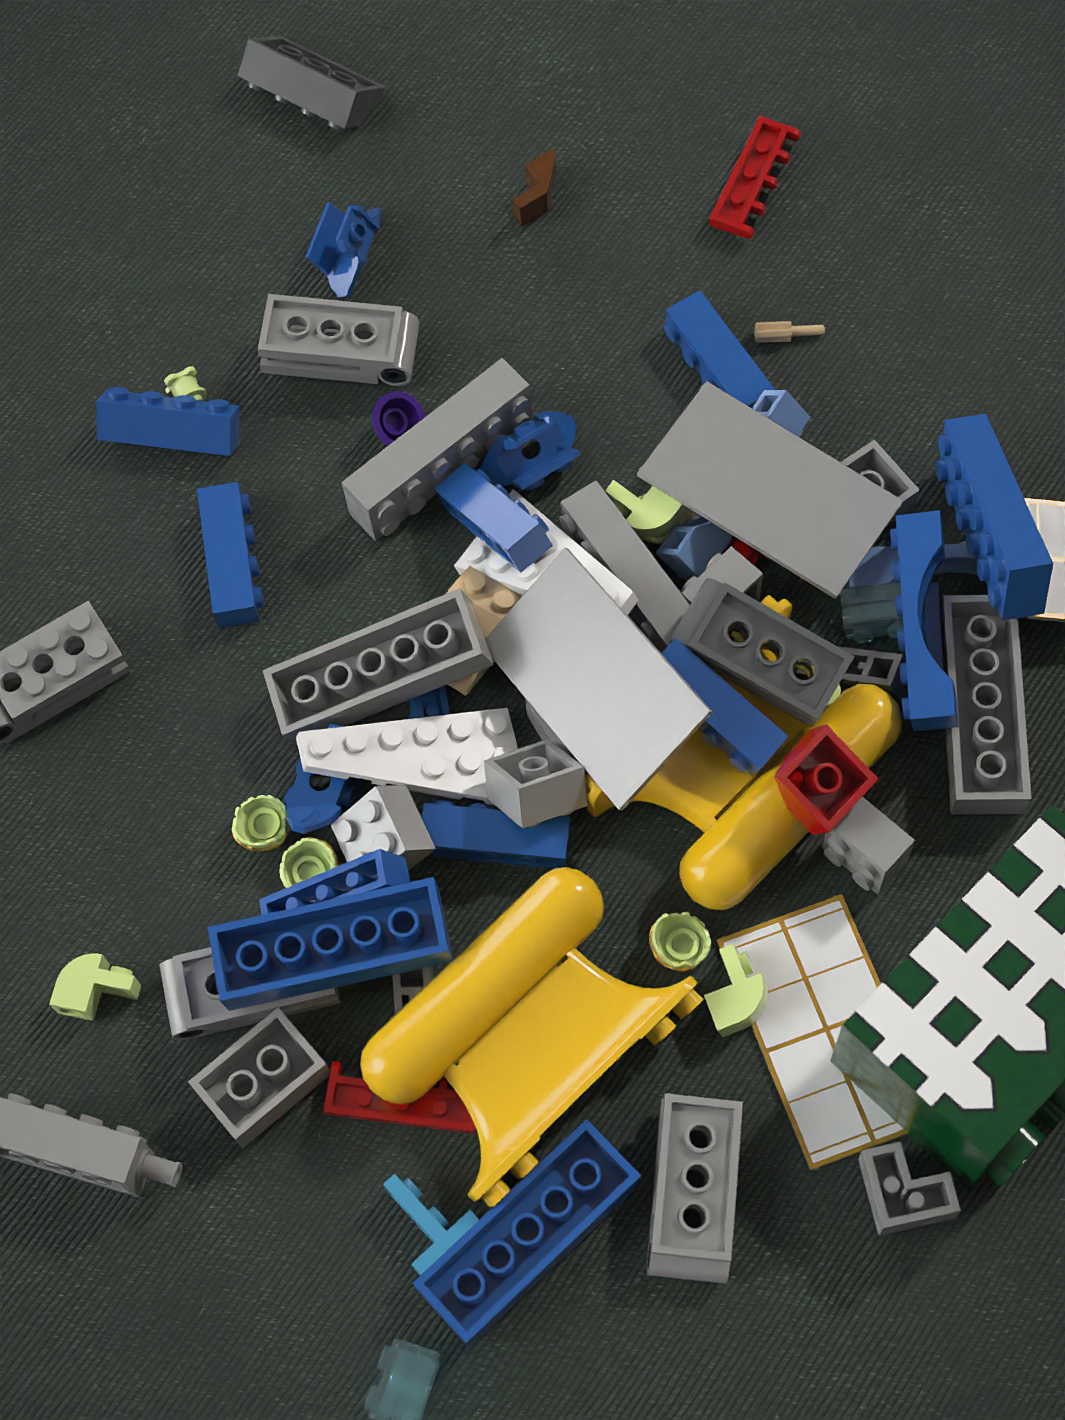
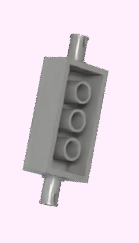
[0,1094,182,1198]

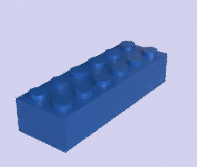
[935,413,1053,621]
[208,877,453,1011]
[413,1119,641,1349]

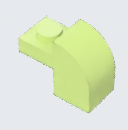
[605,480,689,537]
[704,944,768,1037]
[50,953,141,1021]

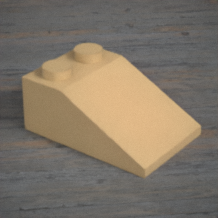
[446,565,522,695]

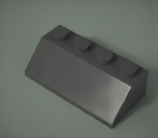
[238,35,386,131]

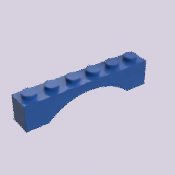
[890,510,959,731]

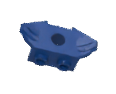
[305,202,382,298]
[480,411,581,491]
[284,723,360,834]

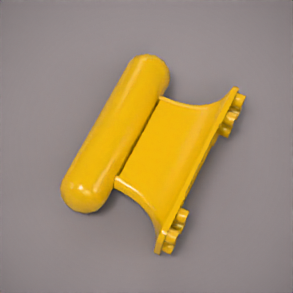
[585,595,903,910]
[360,867,703,1208]

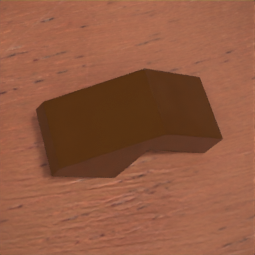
[513,149,557,227]

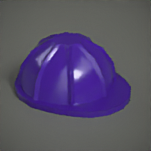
[371,391,426,446]

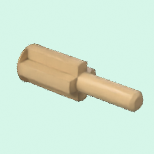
[754,321,825,343]

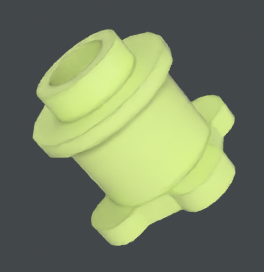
[164,366,207,401]

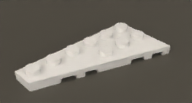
[454,489,638,615]
[296,708,518,806]

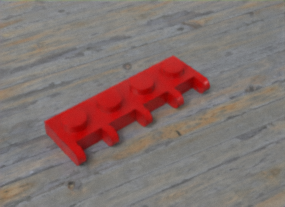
[709,116,802,239]
[323,1061,477,1134]

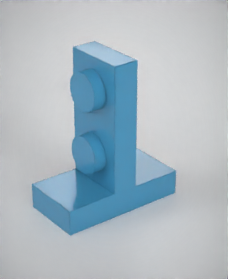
[383,1174,479,1276]

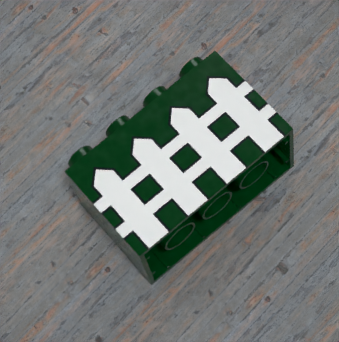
[830,805,1065,1190]

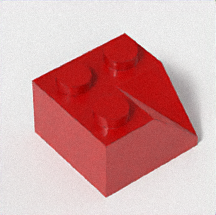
[774,724,879,835]

